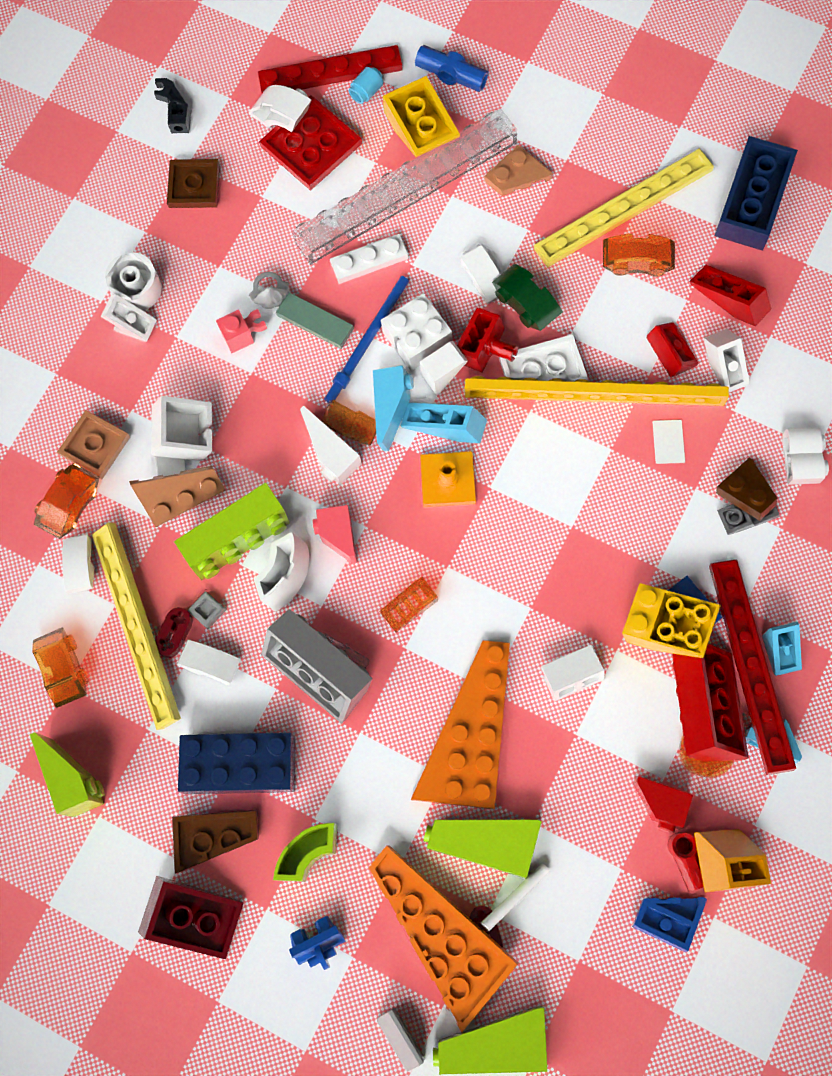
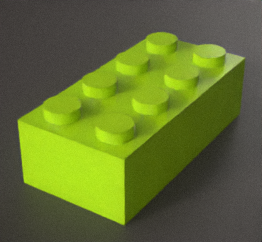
[174,482,290,581]

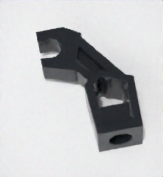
[154,78,191,134]

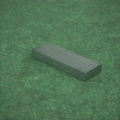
[276,292,354,349]

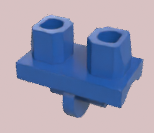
[289,916,346,970]

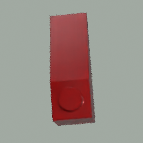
[689,264,772,327]

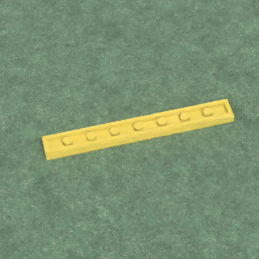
[534,148,714,268]
[92,523,181,730]

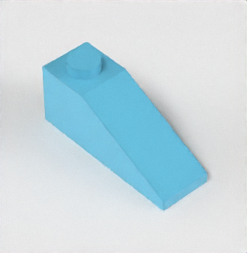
[373,365,414,451]
[400,403,487,443]

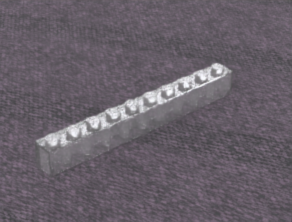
[292,109,518,265]

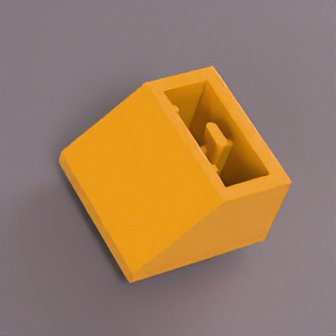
[694,829,772,892]

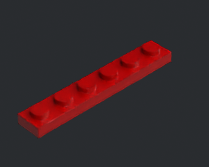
[258,45,403,93]

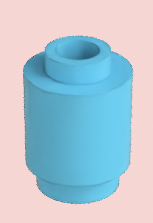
[348,67,383,104]

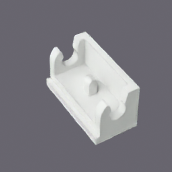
[541,645,604,702]

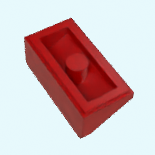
[646,322,699,377]

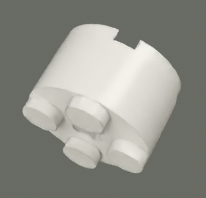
[105,252,163,312]

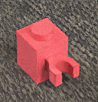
[216,309,267,354]

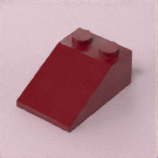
[138,876,244,960]

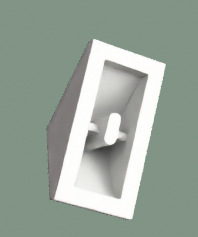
[420,341,468,395]

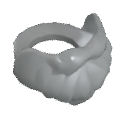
[249,272,290,309]

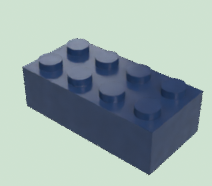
[714,136,798,251]
[178,733,295,794]

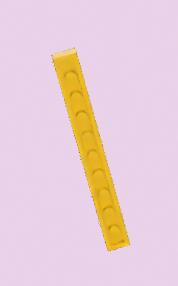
[465,376,729,406]

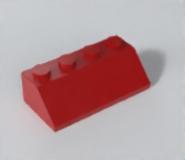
[672,644,749,762]

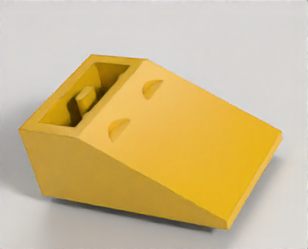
[622,583,720,658]

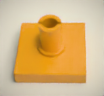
[420,451,476,508]

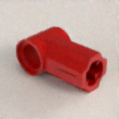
[667,832,704,892]

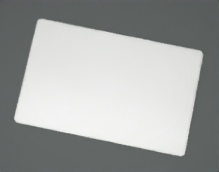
[652,420,685,464]

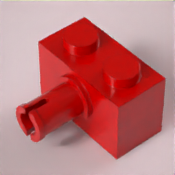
[457,307,518,373]

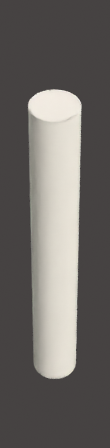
[481,863,550,932]

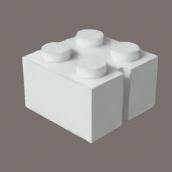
[381,293,453,371]
[151,396,212,461]

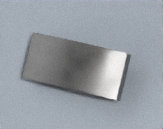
[717,504,781,535]

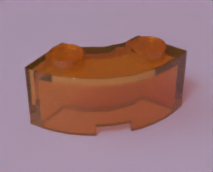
[603,233,675,277]
[34,463,100,539]
[32,627,90,708]

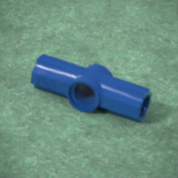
[415,45,489,92]

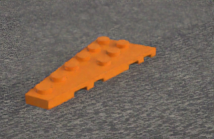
[411,640,510,809]

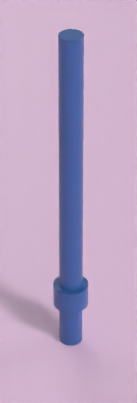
[324,276,409,404]

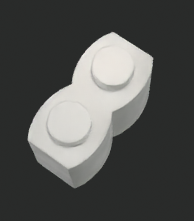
[782,427,829,485]

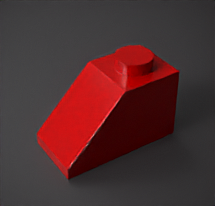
[633,776,693,833]

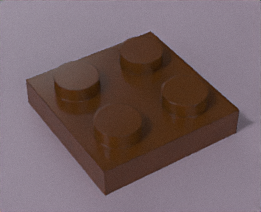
[167,159,220,208]

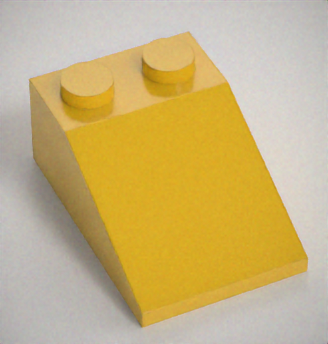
[383,76,460,157]

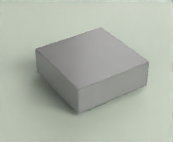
[187,591,226,629]

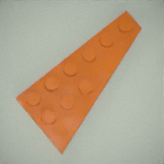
[369,845,519,1033]

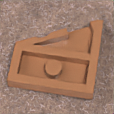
[484,145,553,196]

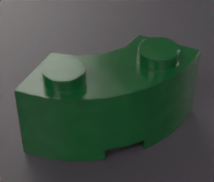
[492,264,563,331]

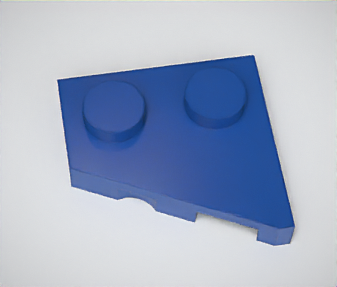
[632,897,707,953]

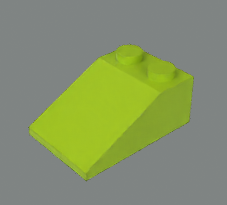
[29,732,105,817]

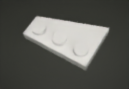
[499,334,588,382]

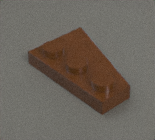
[172,810,259,874]

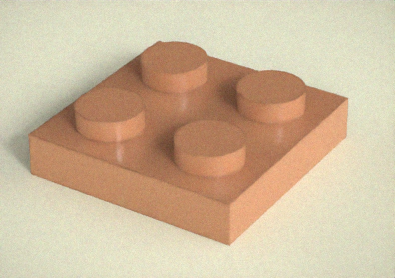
[57,410,130,479]

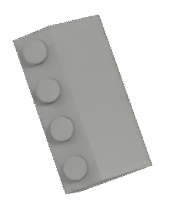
[261,609,373,724]

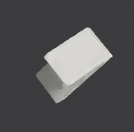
[101,294,157,342]

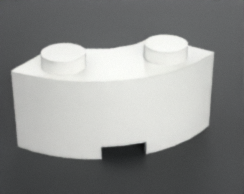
[248,85,311,132]
[253,532,309,612]

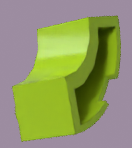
[273,823,337,882]

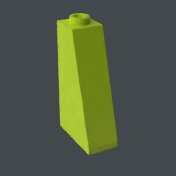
[423,820,542,879]
[433,1006,548,1075]

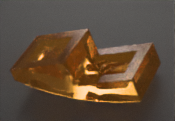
[321,400,376,446]

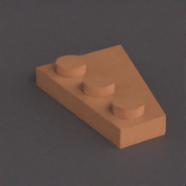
[129,466,225,527]

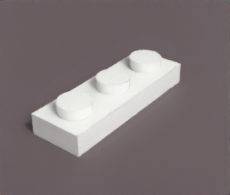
[330,234,408,284]

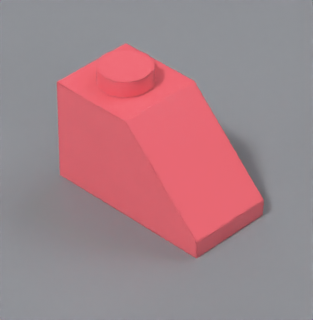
[313,505,357,563]

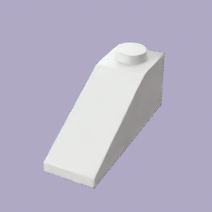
[300,405,362,486]

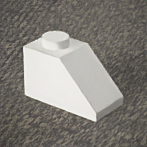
[704,329,750,392]

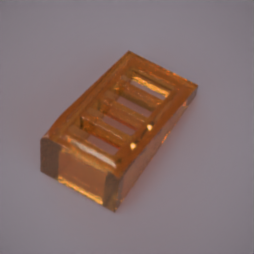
[379,576,438,633]

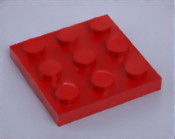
[259,95,362,191]

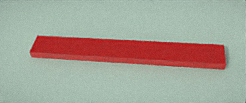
[709,559,797,775]

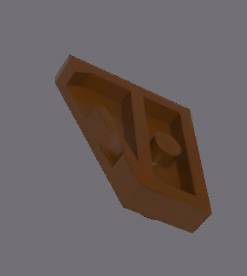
[716,458,778,521]

